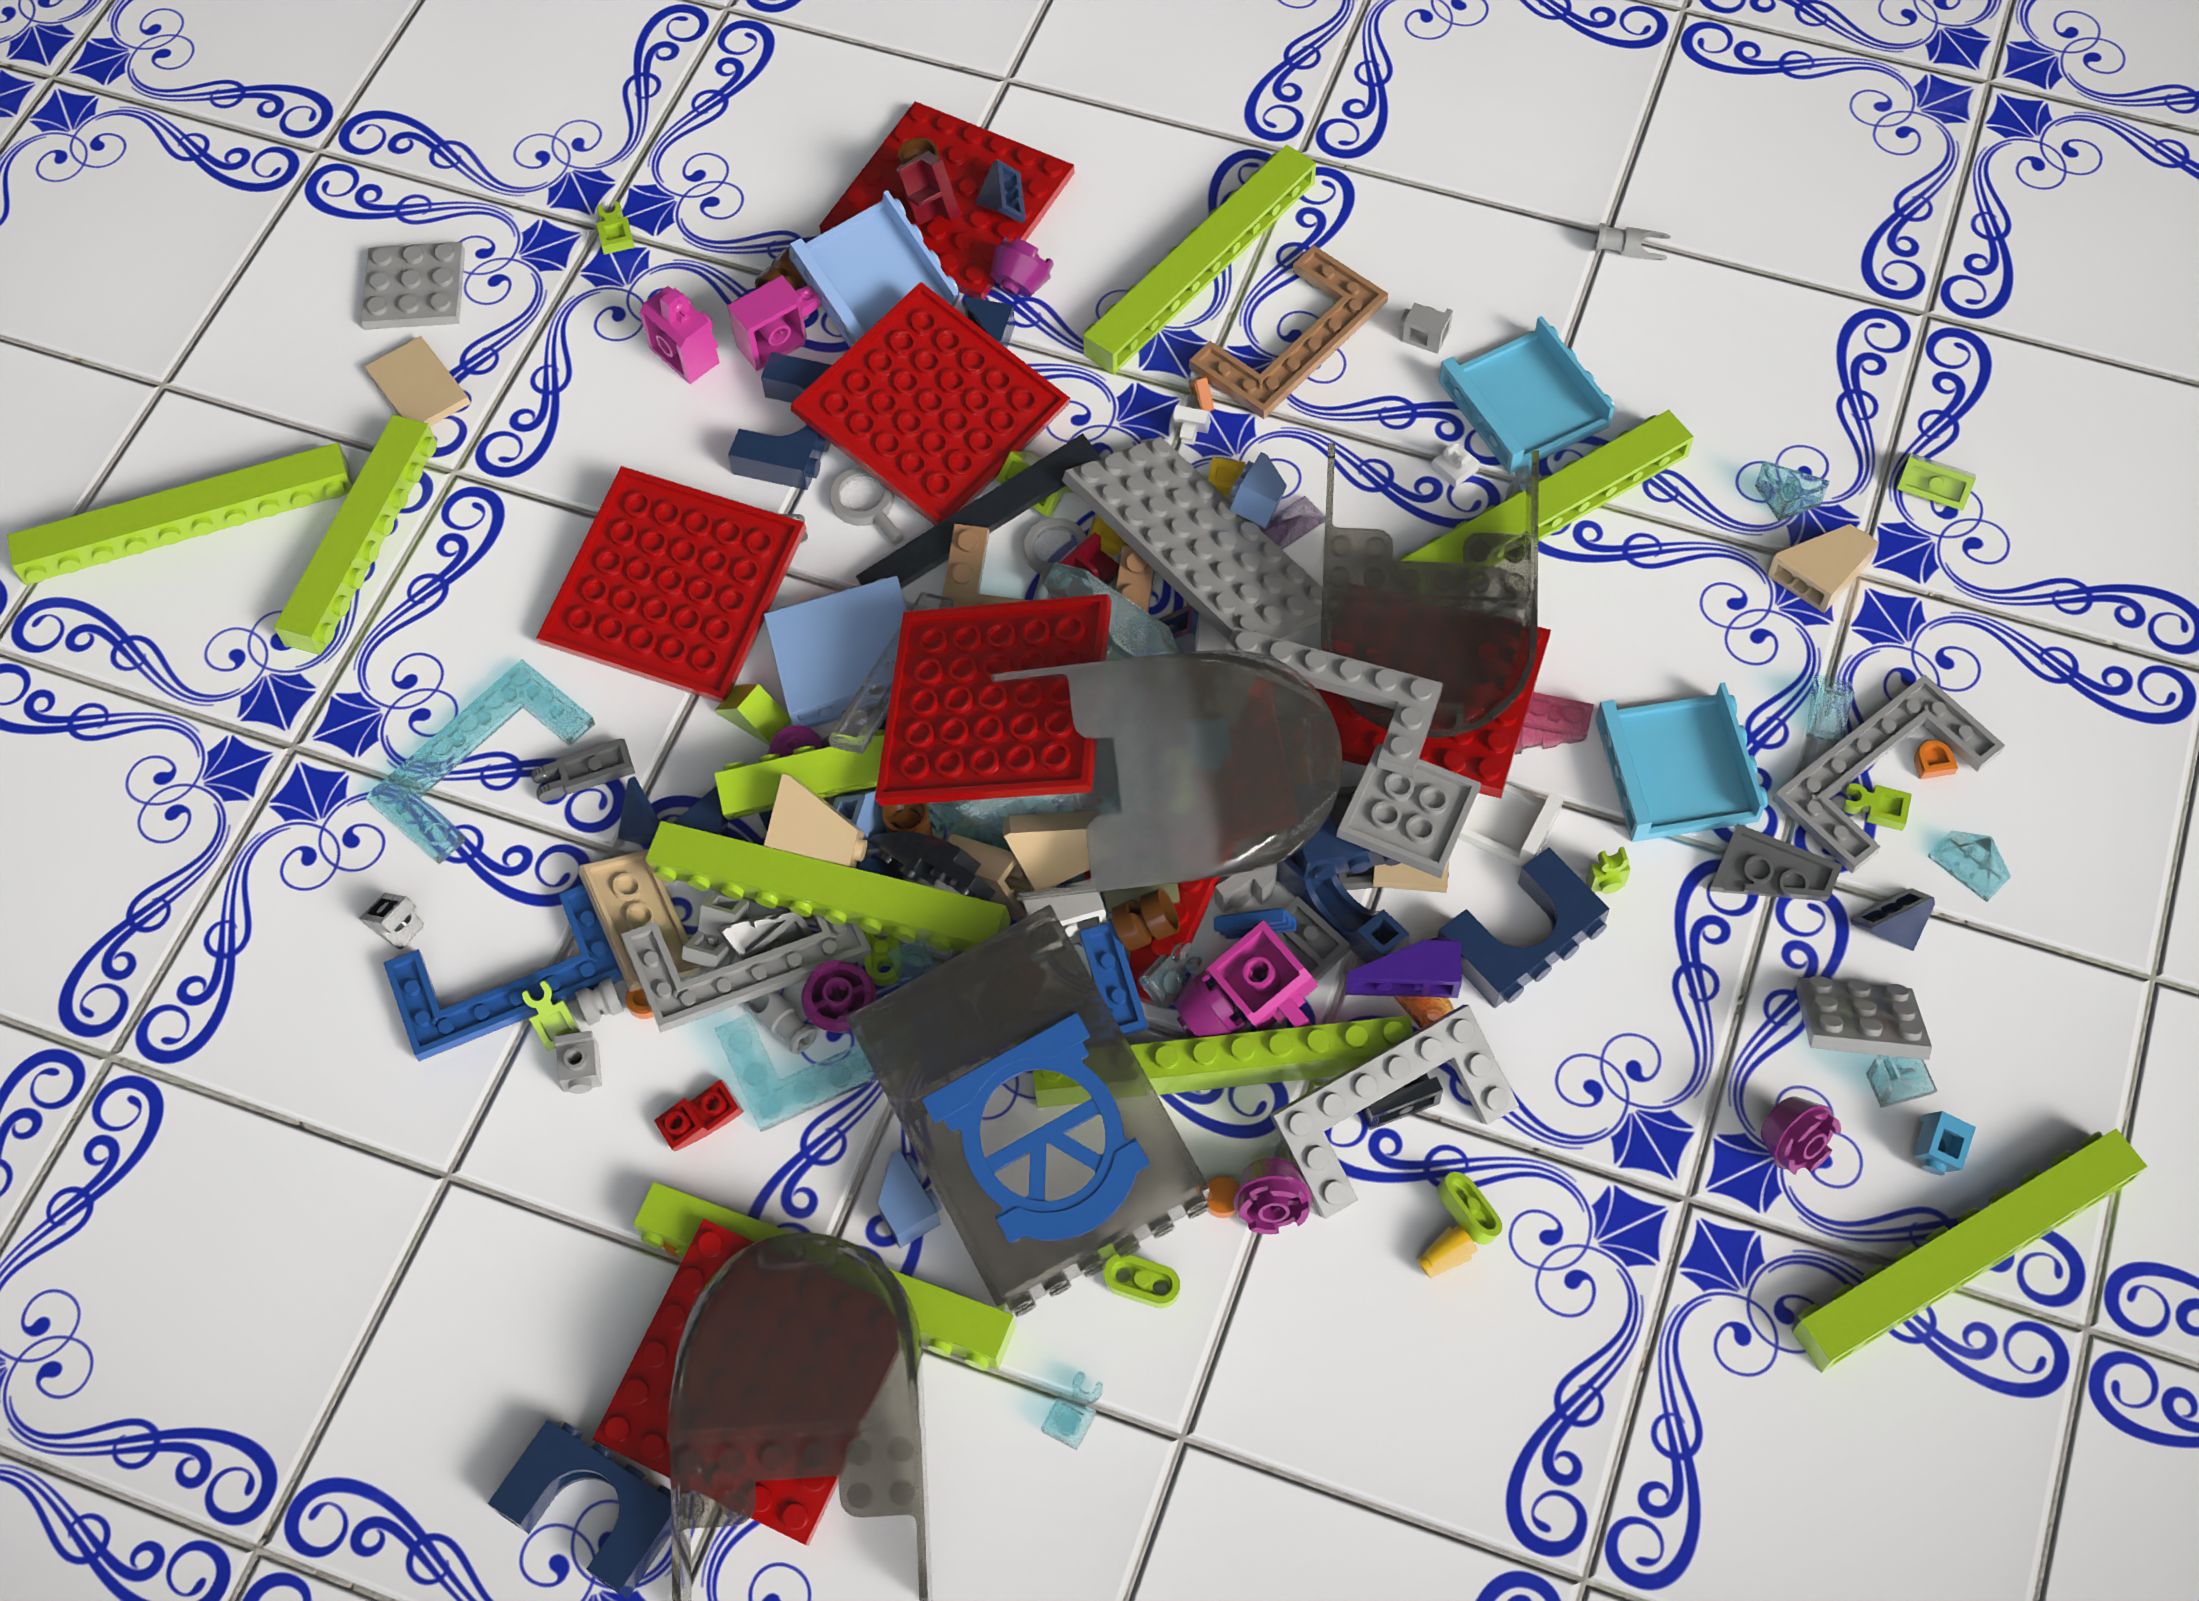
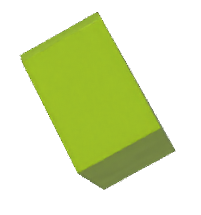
[715,683,792,746]

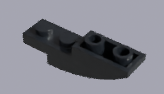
[869,832,996,901]

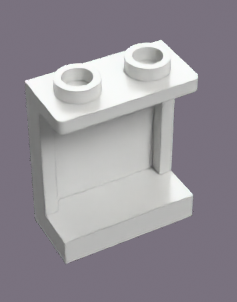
[1458,784,1564,867]

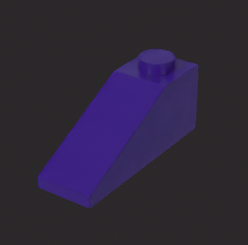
[1345,937,1462,998]

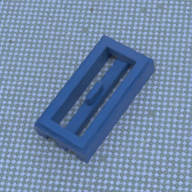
[1213,907,1296,940]

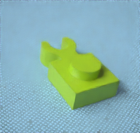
[596,201,635,255]
[1842,783,1912,831]
[1586,847,1631,894]
[522,980,582,1051]

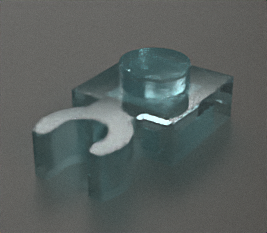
[1138,942,1203,1009]
[1041,1371,1103,1451]

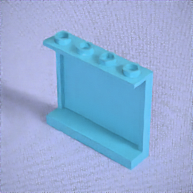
[1439,316,1615,475]
[1595,682,1768,842]

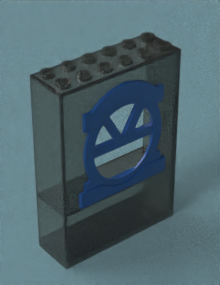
[845,904,1214,1317]

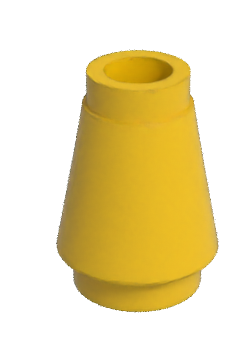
[1416,1224,1478,1279]

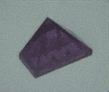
[1258,496,1326,550]

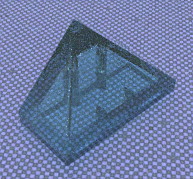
[1927,830,2011,902]

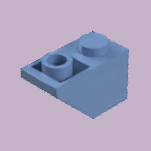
[1230,452,1287,528]
[833,787,885,849]
[877,1149,942,1248]

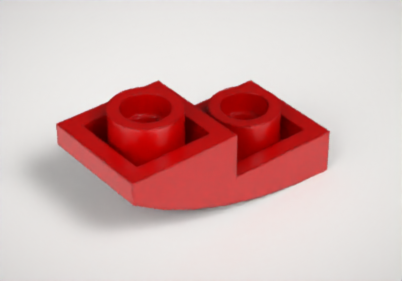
[654,1079,744,1152]

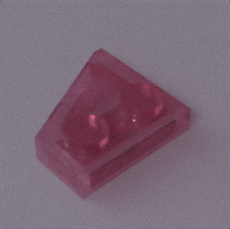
[1515,692,1594,755]

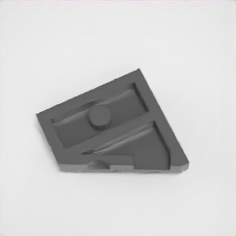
[1276,896,1351,982]
[717,909,814,961]

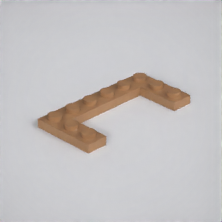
[1189,245,1388,419]
[941,524,1155,652]

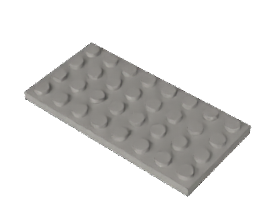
[1062,437,1340,641]

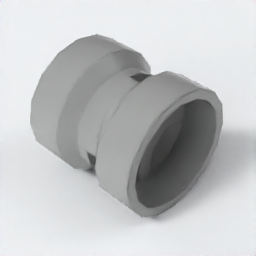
[575,978,624,1026]

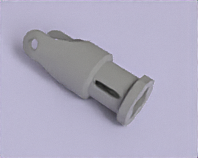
[1595,223,1671,260]
[744,991,817,1055]

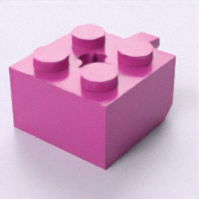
[727,275,821,371]
[639,286,720,384]
[1206,920,1319,1031]

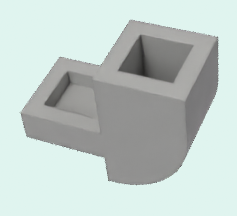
[1215,834,1278,913]
[682,890,749,969]

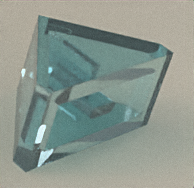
[1755,461,1830,521]
[1806,674,1855,743]
[1866,1055,1938,1108]

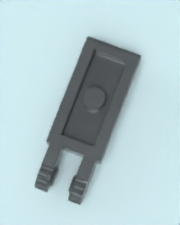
[531,738,635,802]

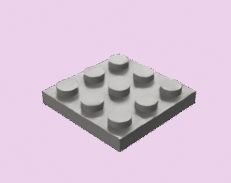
[361,242,465,330]
[1336,743,1482,878]
[1796,976,1932,1060]

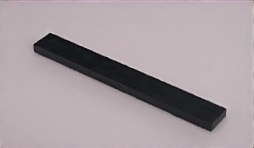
[855,433,1101,589]

